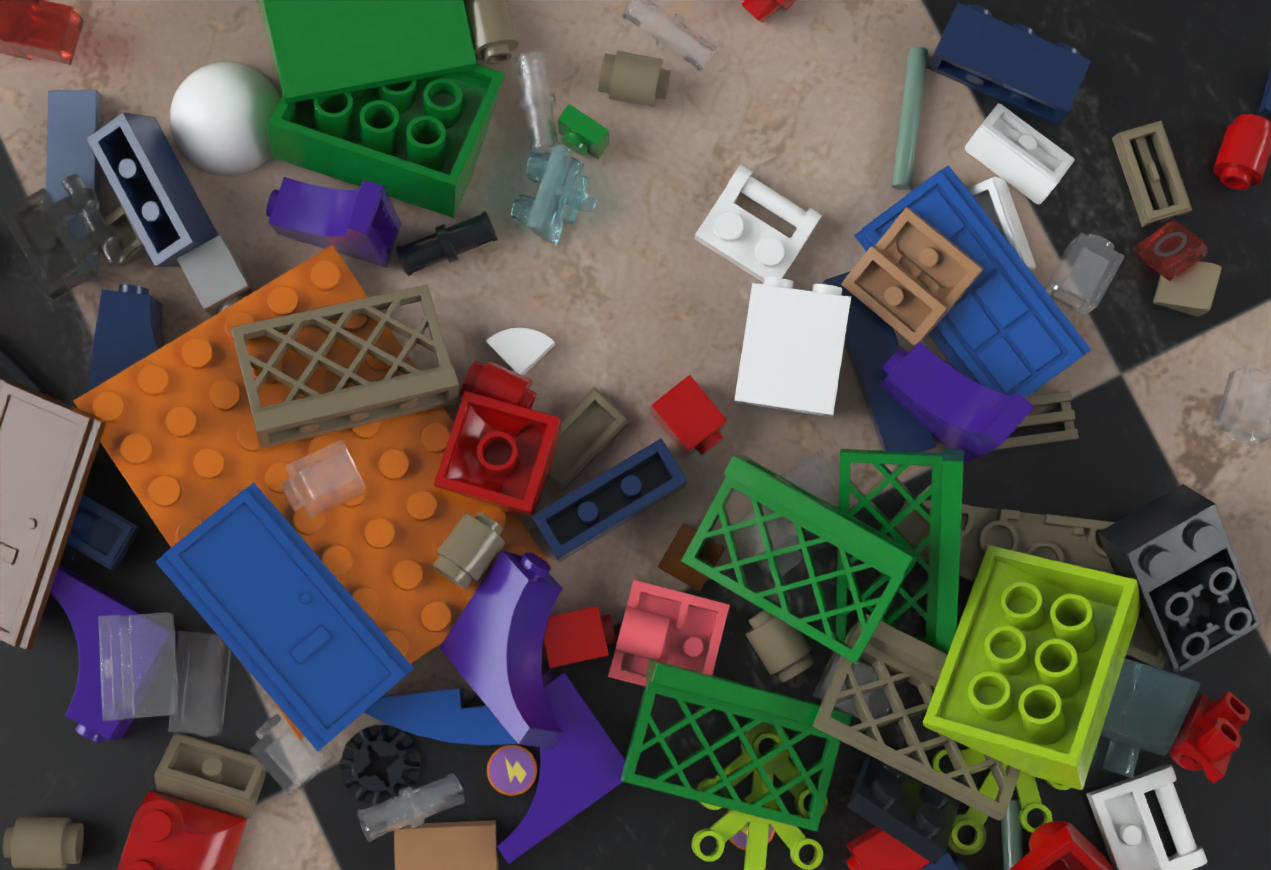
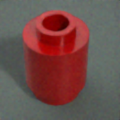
[1213,114,1271,190]
[460,360,537,409]

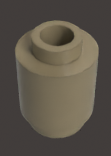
[463,0,519,65]
[598,51,671,107]
[432,511,506,590]
[745,610,815,683]
[3,817,84,869]

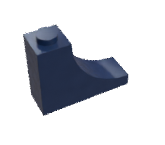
[85,284,165,393]

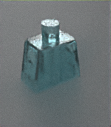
[1100,659,1201,778]

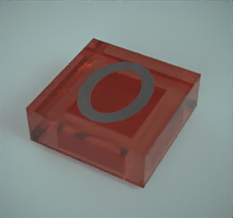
[1135,219,1208,282]

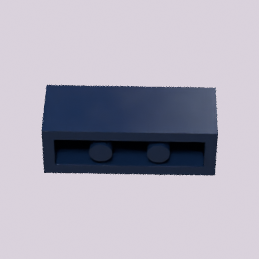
[927,2,1091,126]
[86,112,219,267]
[532,438,687,563]

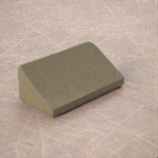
[154,732,270,819]

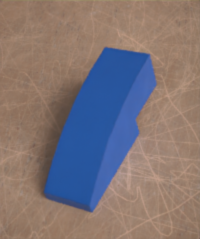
[364,687,517,745]

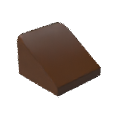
[657,523,725,592]

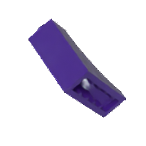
[266,177,402,268]
[879,341,1034,463]
[440,551,564,749]
[50,564,183,743]
[497,670,626,864]

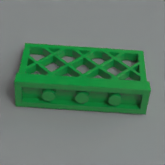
[835,449,964,655]
[681,456,920,664]
[620,659,852,832]

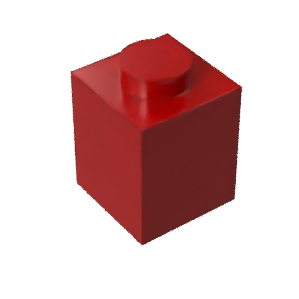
[650,375,727,458]
[543,606,616,668]
[845,826,931,870]

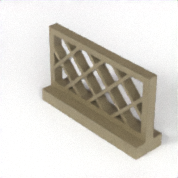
[231,284,459,449]
[813,614,1020,821]

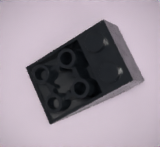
[1098,484,1262,674]

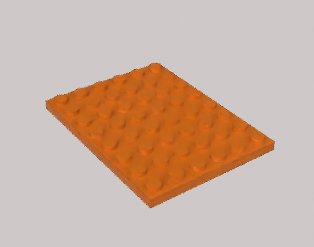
[73,245,552,740]

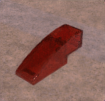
[0,0,84,65]

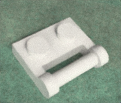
[694,165,822,283]
[1086,764,1208,870]

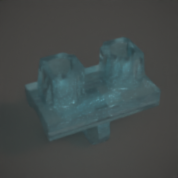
[510,144,596,244]

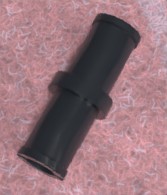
[396,211,498,276]

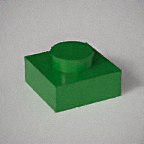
[558,104,609,159]

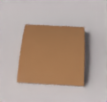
[841,207,985,346]
[394,820,499,870]

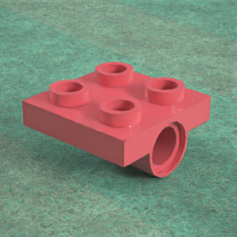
[608,580,730,686]

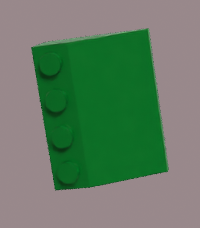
[257,0,477,104]
[268,64,505,218]

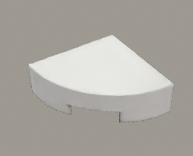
[486,327,555,375]

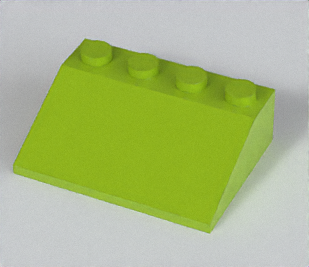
[923,545,1141,790]

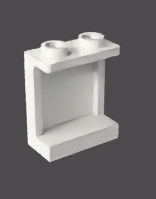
[734,277,851,418]

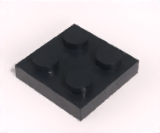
[847,741,960,865]

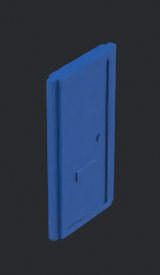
[854,165,1091,399]
[155,482,414,752]

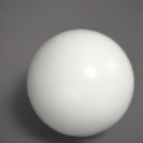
[170,62,281,176]

